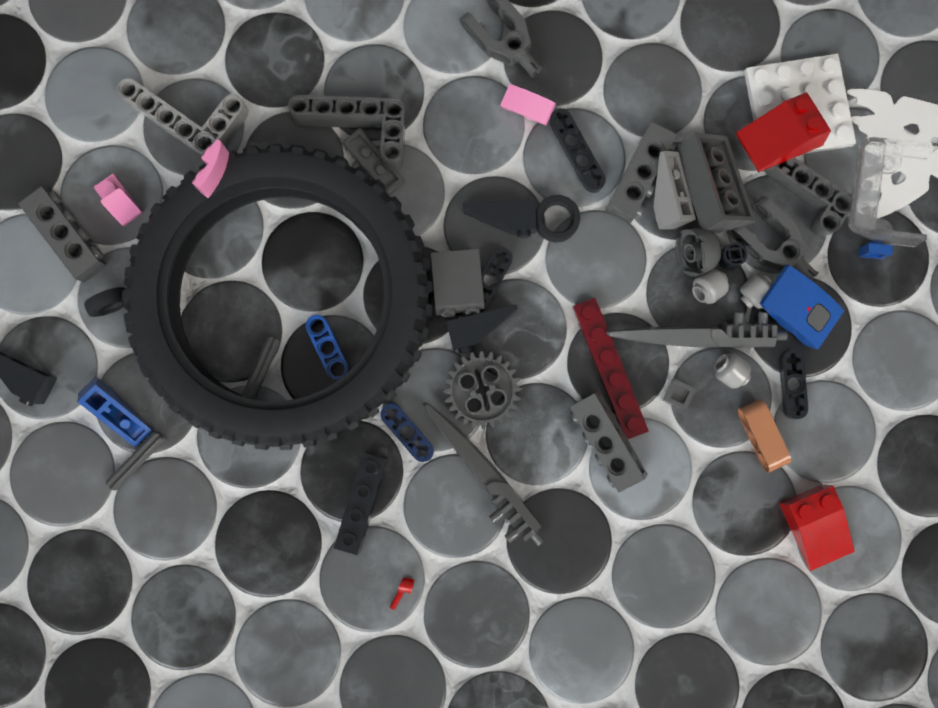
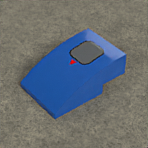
[759,264,844,350]

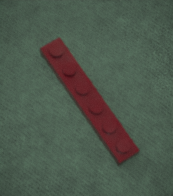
[572,298,649,440]

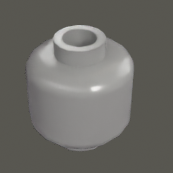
[692,269,729,304]
[740,274,773,309]
[714,353,751,389]

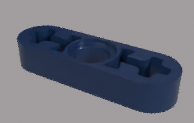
[380,403,434,462]

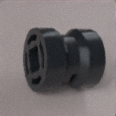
[719,242,747,270]

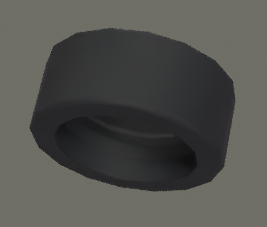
[536,195,581,243]

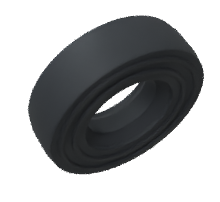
[84,287,126,317]

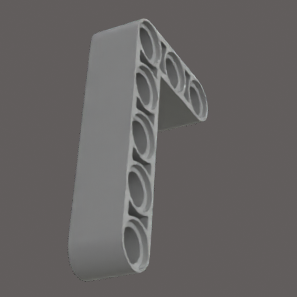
[117,78,248,156]

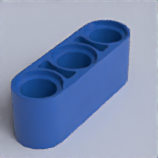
[306,315,351,381]

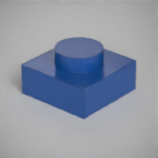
[859,240,893,259]

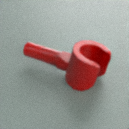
[390,578,414,610]

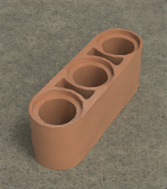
[738,399,791,473]

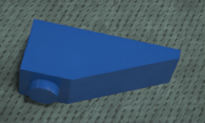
[77,376,152,447]

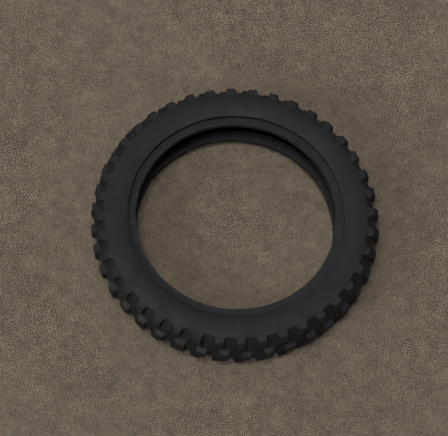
[122,144,433,450]

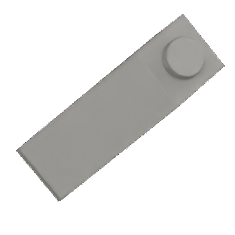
[653,151,696,229]

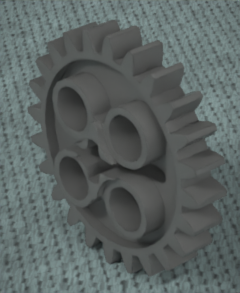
[443,351,522,430]

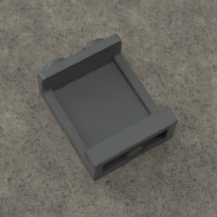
[431,249,484,317]

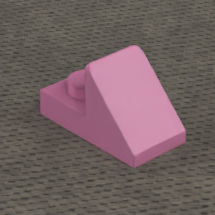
[94,174,143,227]

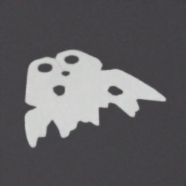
[847,89,938,219]

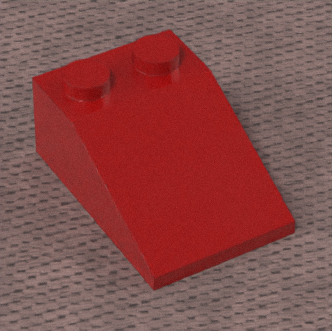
[736,92,831,173]
[779,484,855,571]

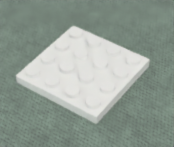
[744,54,856,154]

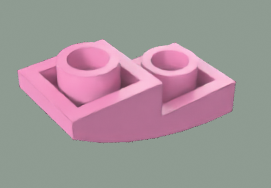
[500,84,556,125]
[192,139,229,198]

